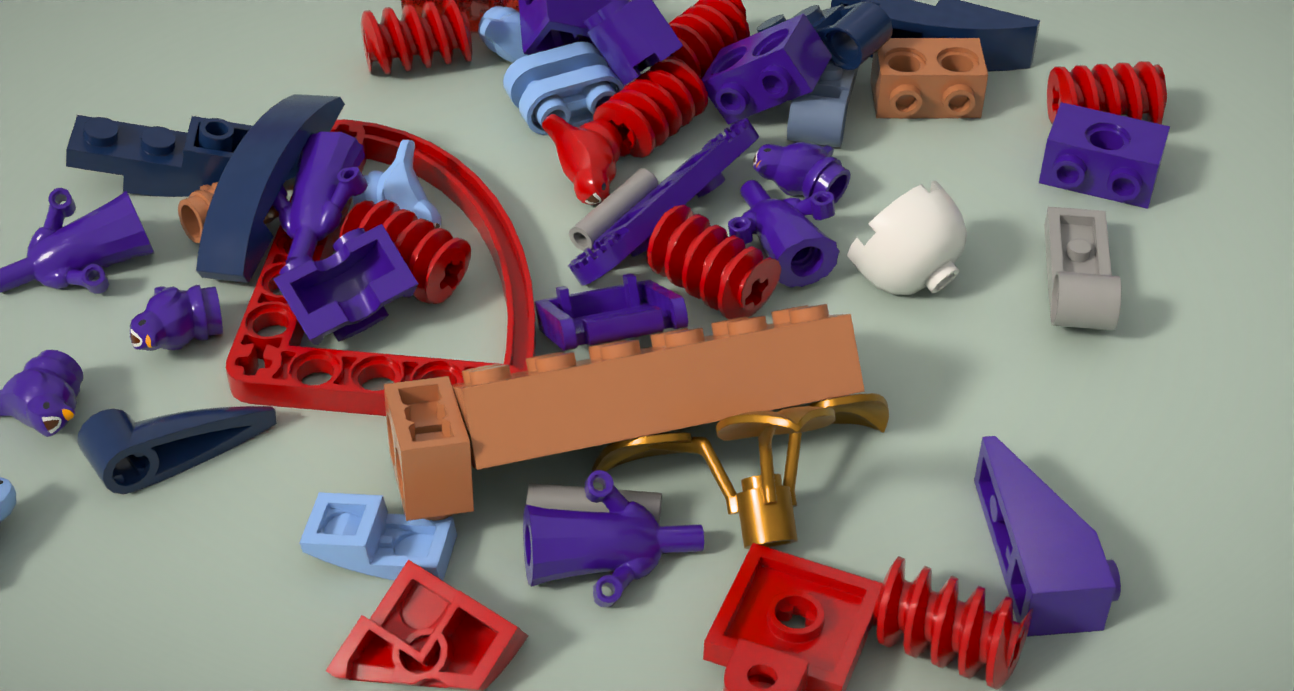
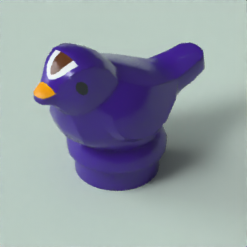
[753,142,851,203]
[130,285,223,351]
[0,350,83,437]

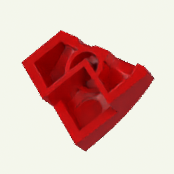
[325,559,528,691]

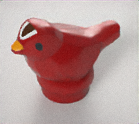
[542,114,623,205]

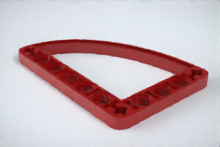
[225,119,536,416]

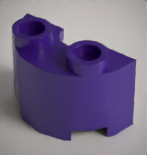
[583,0,683,86]
[274,224,418,345]

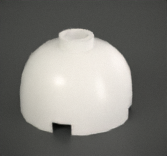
[847,181,967,295]

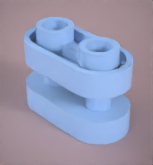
[503,42,624,135]

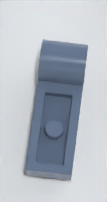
[787,60,859,148]

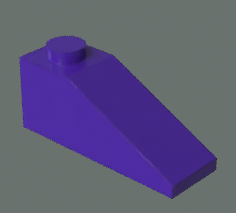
[974,436,1121,637]

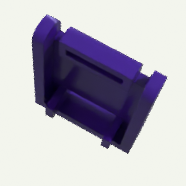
[535,274,688,351]

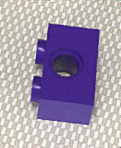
[1039,102,1170,209]

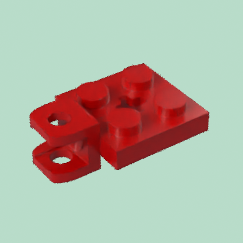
[703,543,883,691]

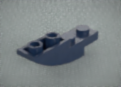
[831,0,1040,72]
[66,115,299,197]

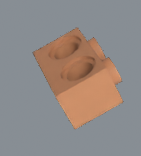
[870,38,988,118]
[384,376,474,521]

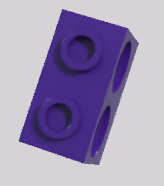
[701,13,832,125]

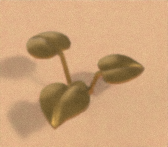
[592,393,889,549]

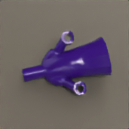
[272,131,368,264]
[728,180,840,288]
[0,188,155,294]
[523,470,704,607]

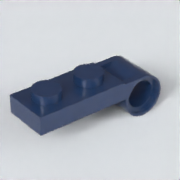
[756,1,893,70]

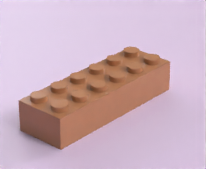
[452,304,865,470]

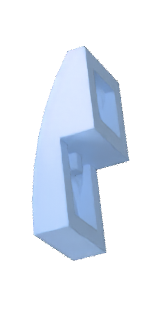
[299,492,457,581]

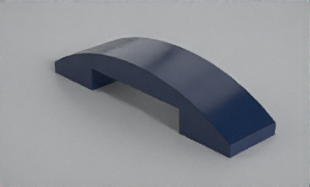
[196,94,345,283]

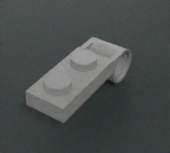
[1044,207,1121,330]

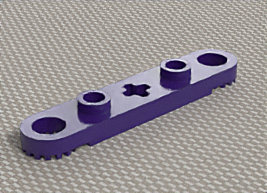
[568,118,759,286]

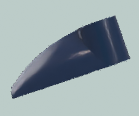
[77,406,277,494]

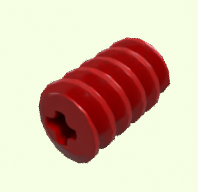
[361,0,473,75]
[651,0,750,79]
[593,56,708,158]
[1047,61,1167,125]
[339,200,471,304]
[647,205,781,319]
[873,556,1033,690]

